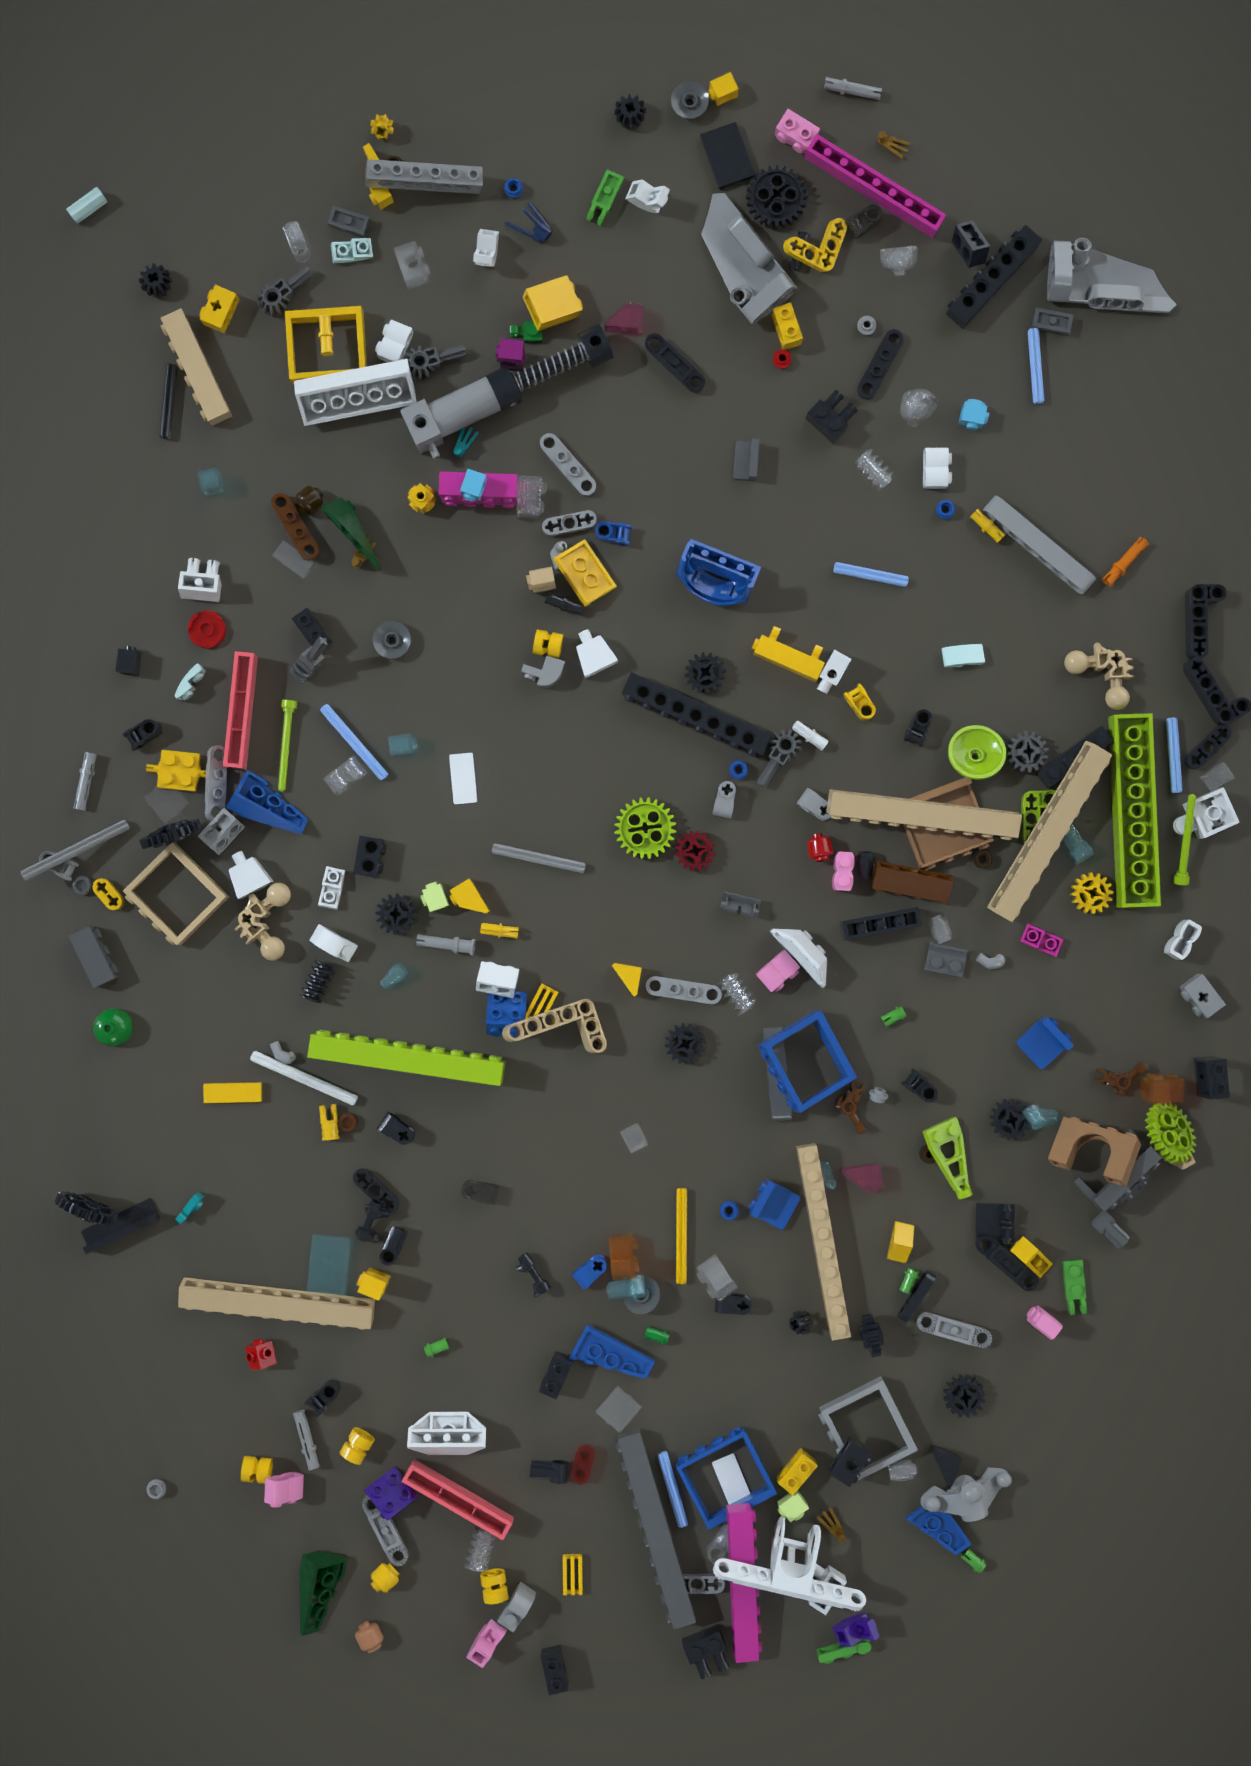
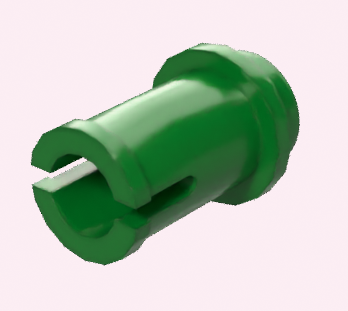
[644,1326,670,1345]

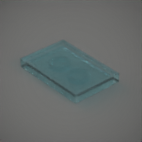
[307,1234,352,1296]

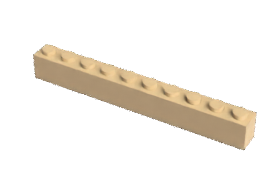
[987,741,1112,922]
[826,789,1022,840]
[796,1143,851,1341]
[178,1277,375,1330]

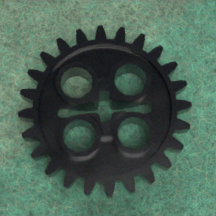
[746,165,808,229]
[139,818,202,849]
[54,1191,118,1226]

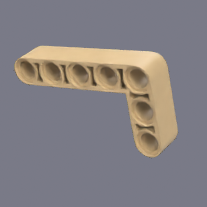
[502,999,607,1054]

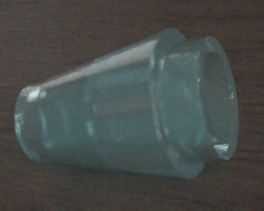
[380,962,408,990]

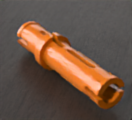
[1102,537,1149,587]

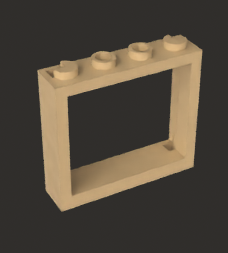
[123,843,230,945]

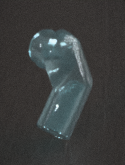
[820,1161,837,1190]

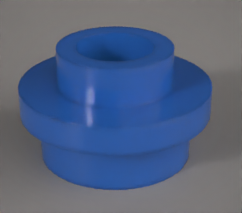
[504,178,523,198]
[936,500,955,519]
[729,760,748,780]
[720,1201,739,1221]

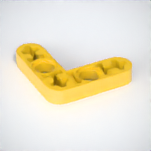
[783,218,847,273]

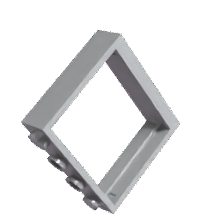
[818,1376,918,1480]

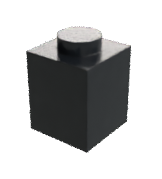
[115,646,142,676]

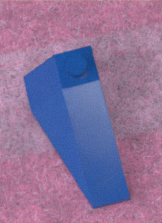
[226,770,308,834]

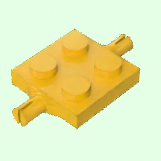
[146,750,206,792]

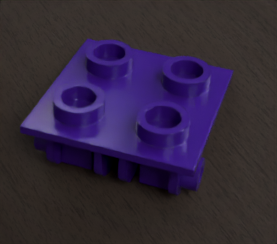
[364,1466,419,1521]

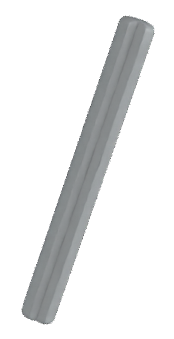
[492,843,586,873]

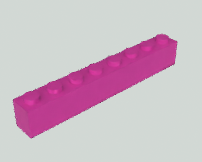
[804,134,946,238]
[726,1503,762,1663]

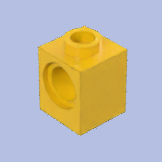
[708,72,739,106]

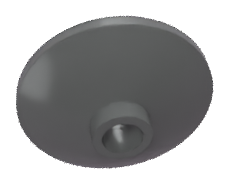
[671,81,709,120]
[373,621,411,659]
[624,1276,660,1315]

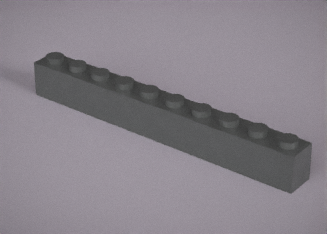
[615,1429,696,1629]

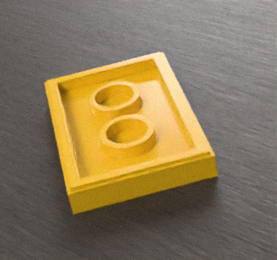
[553,539,617,607]

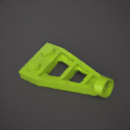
[922,1117,972,1199]

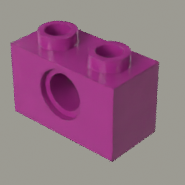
[495,339,525,371]

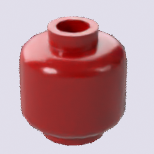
[807,833,833,862]

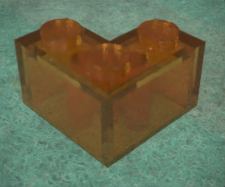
[1140,1073,1184,1104]
[609,1233,639,1280]

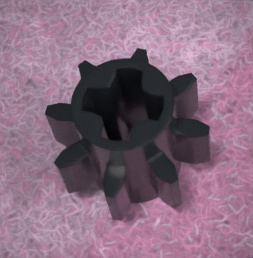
[789,1310,813,1335]

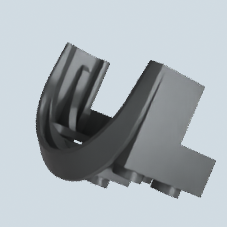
[1072,1129,1161,1212]

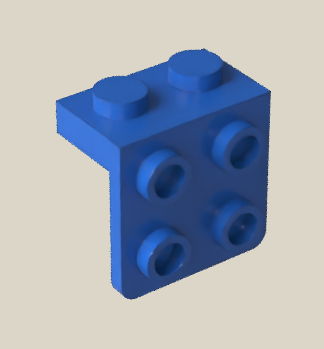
[486,991,527,1038]
[1016,1016,1074,1069]
[748,1178,800,1230]

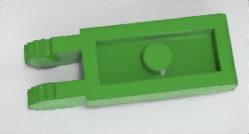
[586,169,624,226]
[1062,1259,1087,1315]
[816,1639,871,1664]

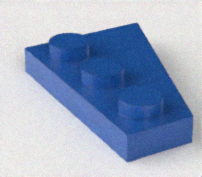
[905,1506,971,1555]

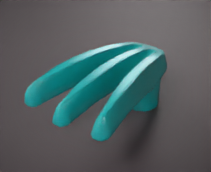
[454,427,479,457]

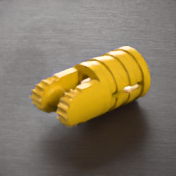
[319,1104,339,1141]

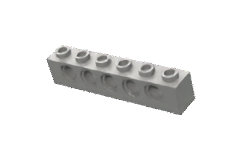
[365,159,483,194]

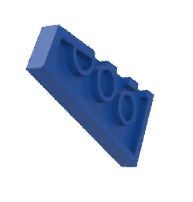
[569,1324,655,1379]

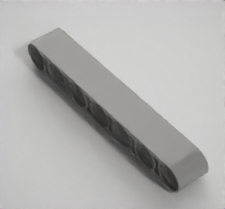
[982,495,1096,595]

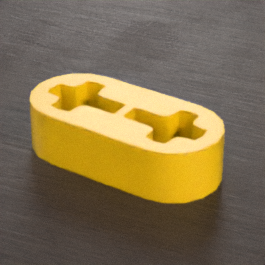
[92,878,124,910]

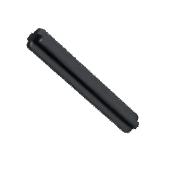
[159,363,178,439]

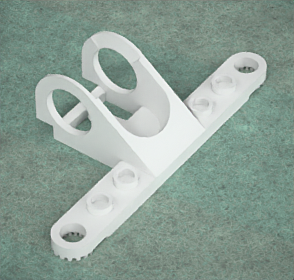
[713,1516,866,1611]

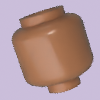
[355,1621,384,1653]

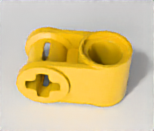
[843,683,876,721]

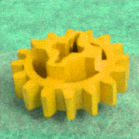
[1070,872,1113,914]

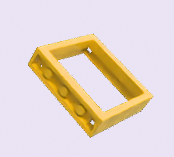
[285,306,367,385]

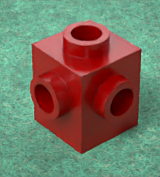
[245,1338,277,1370]

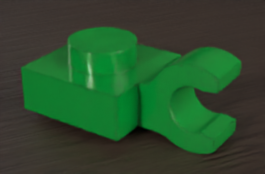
[510,321,542,343]

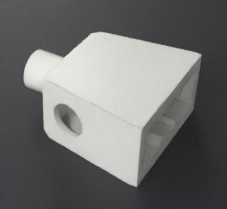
[576,629,618,679]
[817,650,851,694]
[229,851,274,899]

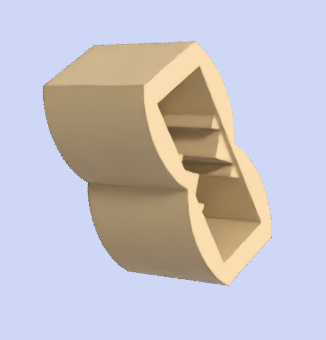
[526,566,556,593]

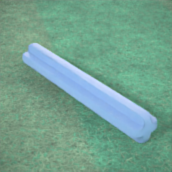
[1028,328,1044,404]
[833,562,909,587]
[1166,717,1182,793]
[658,1451,688,1528]

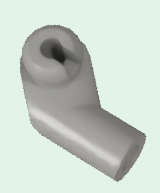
[550,541,568,570]
[975,953,1005,970]
[269,1041,296,1064]

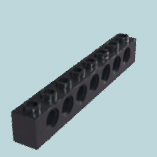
[622,672,772,758]

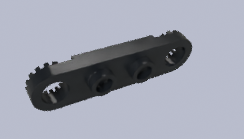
[857,329,904,400]
[645,333,705,393]
[975,1234,1039,1292]

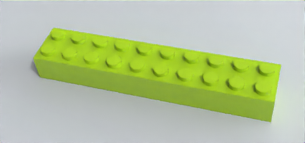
[1108,713,1161,908]
[307,1030,506,1086]

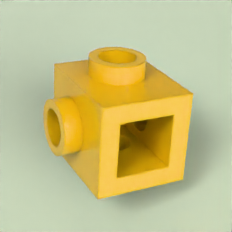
[407,483,436,514]

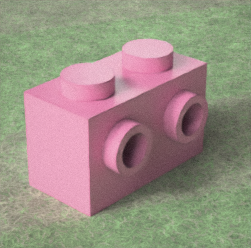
[775,109,820,154]

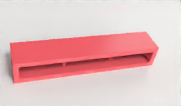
[223,651,258,770]
[402,1459,514,1540]

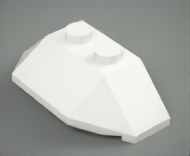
[769,929,827,988]
[407,1412,486,1455]

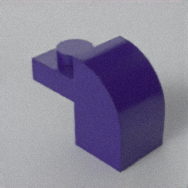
[832,1613,880,1647]

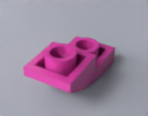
[1020,924,1064,957]

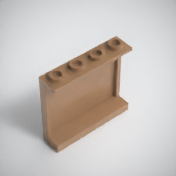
[903,777,994,870]

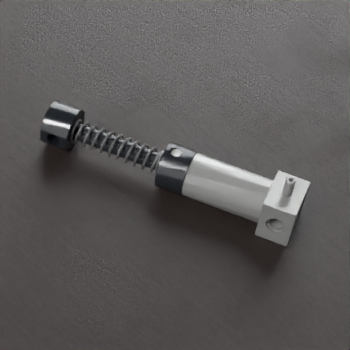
[400,324,614,459]

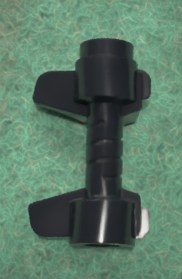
[355,1199,390,1243]
[516,1252,551,1297]

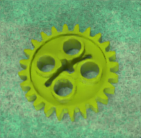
[614,797,676,859]
[1145,1101,1196,1164]

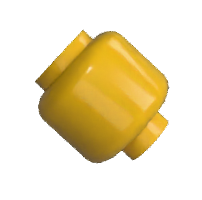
[371,1563,399,1593]

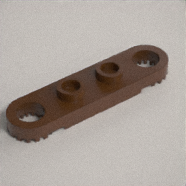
[271,493,319,562]

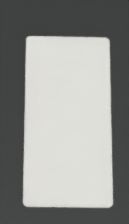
[449,753,477,804]
[712,1453,750,1505]

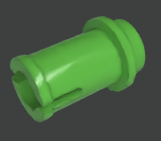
[881,1006,906,1027]
[899,1268,919,1294]
[424,1337,450,1358]
[961,1548,986,1573]

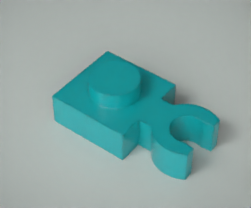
[175,1192,205,1224]

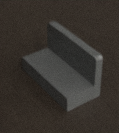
[733,438,760,481]

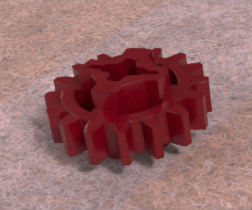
[674,830,716,872]

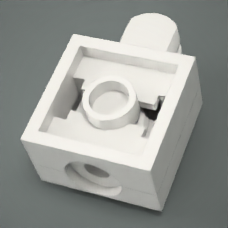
[1173,787,1240,839]

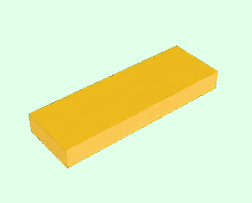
[203,1082,262,1103]

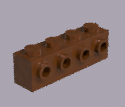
[871,860,953,903]

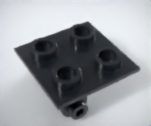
[976,1203,1015,1244]

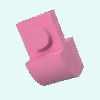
[466,1619,507,1668]

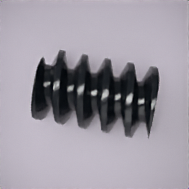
[298,960,335,1003]

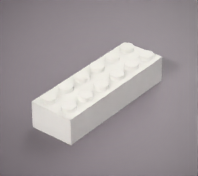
[294,359,417,426]

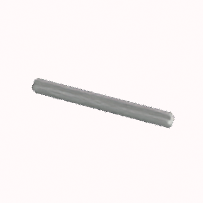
[21,820,129,881]

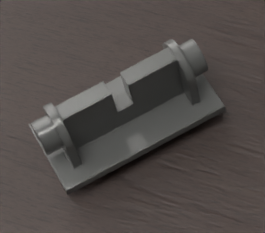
[720,891,761,918]

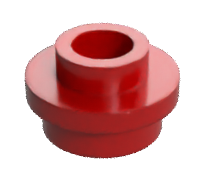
[773,349,792,369]

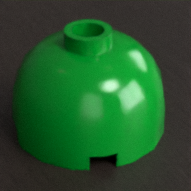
[93,1008,133,1047]

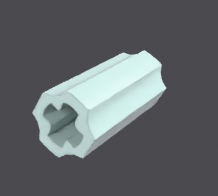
[66,187,108,224]

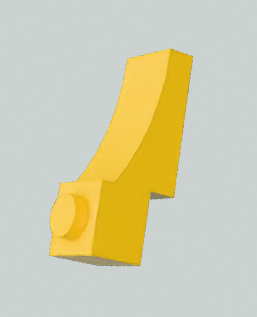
[363,143,394,210]

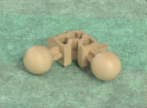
[1064,642,1134,710]
[235,883,291,961]

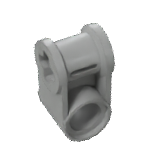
[712,781,736,819]
[796,788,831,821]
[39,851,79,881]

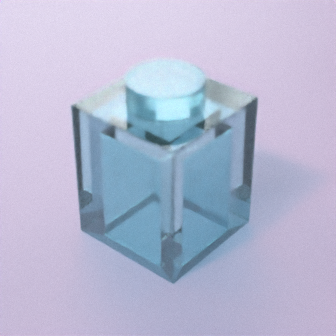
[197,468,224,495]
[388,733,418,757]

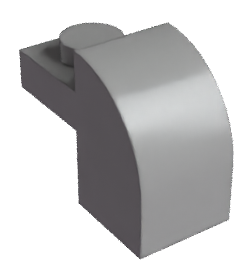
[521,656,565,688]
[497,1582,536,1633]

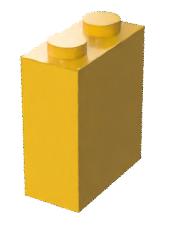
[523,275,583,331]

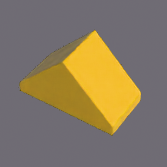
[612,963,642,996]
[887,1221,914,1263]

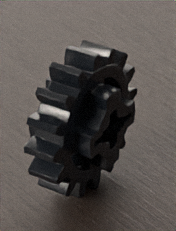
[684,652,726,694]
[375,893,418,935]
[664,1022,706,1064]
[989,1098,1032,1141]
[859,1314,884,1358]
[943,1374,986,1418]

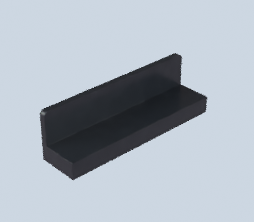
[81,1198,160,1254]

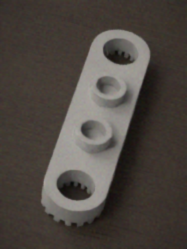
[540,433,596,497]
[204,745,227,821]
[646,976,722,1004]
[916,1312,992,1348]
[362,1495,409,1567]

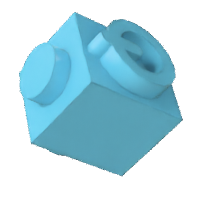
[958,399,989,430]

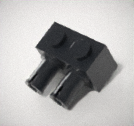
[805,389,858,444]
[682,1624,730,1679]

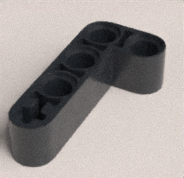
[1185,584,1227,660]
[1183,657,1251,726]

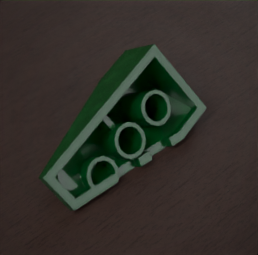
[321,497,382,572]
[299,1550,347,1636]

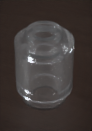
[928,914,953,944]
[888,1460,917,1482]

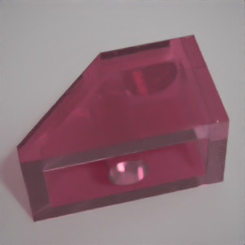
[604,302,644,334]
[840,1163,883,1193]

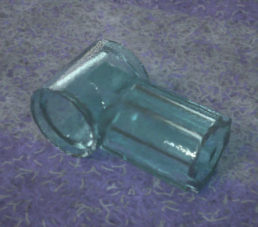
[1062,824,1094,865]
[1023,1104,1058,1130]
[606,1275,646,1300]

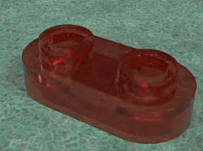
[571,1444,595,1485]

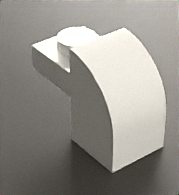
[626,180,670,213]
[473,229,499,267]
[309,924,358,962]

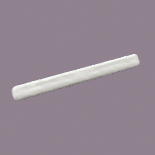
[250,1051,358,1105]

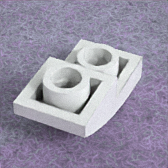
[318,866,345,910]

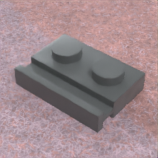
[924,942,968,977]

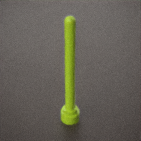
[278,700,297,792]
[1173,794,1196,885]

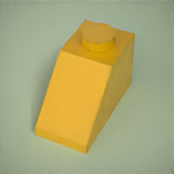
[449,878,490,914]
[1010,1236,1053,1278]

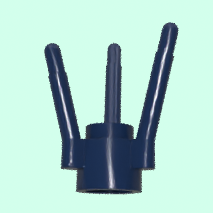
[505,202,553,243]

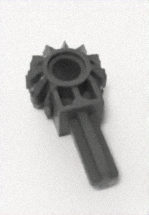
[257,266,313,316]
[405,345,466,379]
[290,637,328,683]
[757,729,802,788]

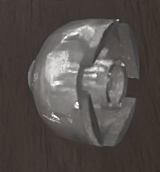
[880,245,918,276]
[900,388,938,427]

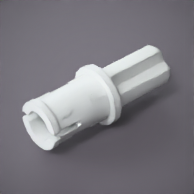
[792,721,828,751]

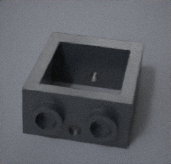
[1194,1056,1230,1100]

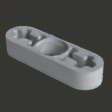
[542,510,597,537]
[683,1573,725,1594]

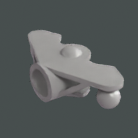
[920,1467,1012,1522]

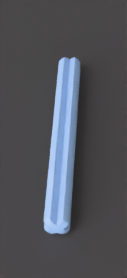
[320,704,388,780]

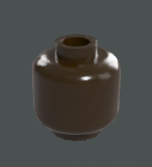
[295,486,323,515]

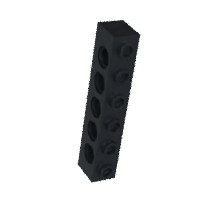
[946,225,1043,329]

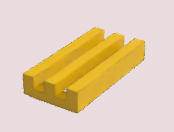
[525,983,559,1019]
[563,1554,583,1595]

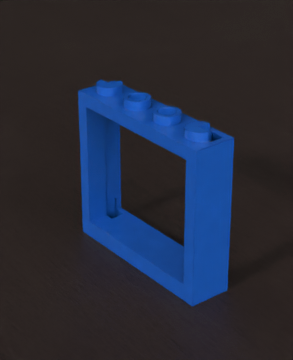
[758,1010,857,1113]
[676,1427,777,1530]

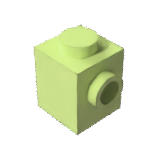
[421,882,450,912]
[777,1490,809,1522]

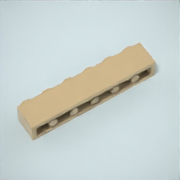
[160,308,233,426]

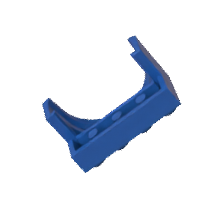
[675,538,761,606]

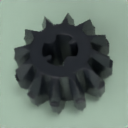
[614,93,646,129]
[139,263,172,298]

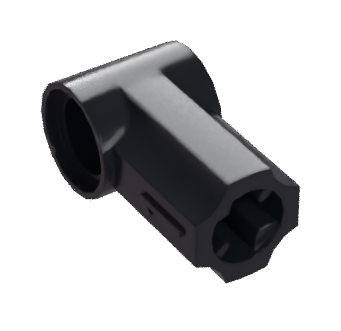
[379,1226,408,1266]
[530,1460,569,1484]

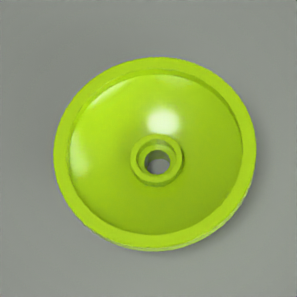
[948,725,1006,780]

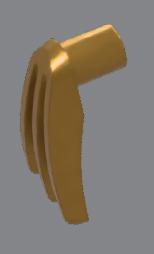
[878,131,910,159]
[352,538,376,568]
[817,1507,846,1542]

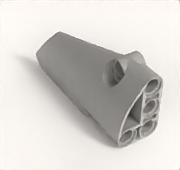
[701,193,798,324]
[1047,238,1177,313]

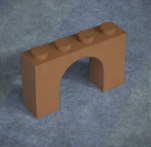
[1048,1117,1141,1187]

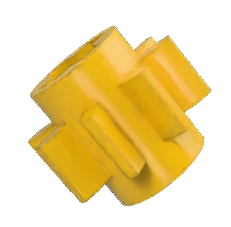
[370,114,394,140]

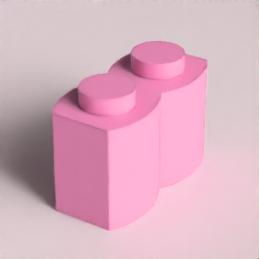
[832,852,855,891]
[756,949,800,992]
[1027,1306,1063,1340]
[264,1472,304,1507]

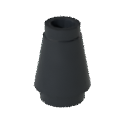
[856,851,876,880]

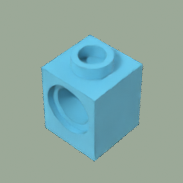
[460,469,487,502]

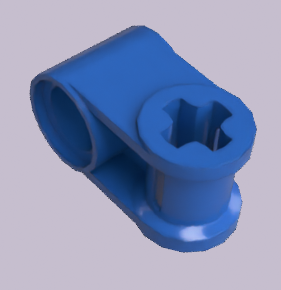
[595,521,632,546]
[571,1254,608,1290]

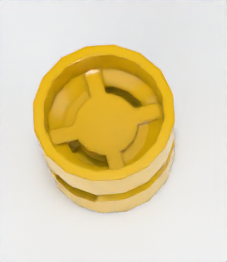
[532,629,564,659]
[339,1427,375,1465]
[241,1456,273,1484]
[480,1568,509,1604]

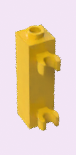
[752,626,825,682]

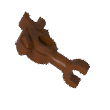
[1094,1061,1149,1096]
[835,1079,866,1134]

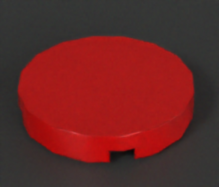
[187,610,226,649]

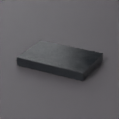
[700,122,755,190]

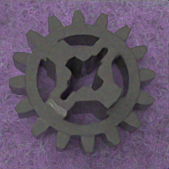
[1006,731,1049,773]

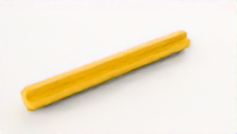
[676,1188,687,1284]

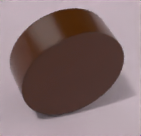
[338,1113,358,1132]

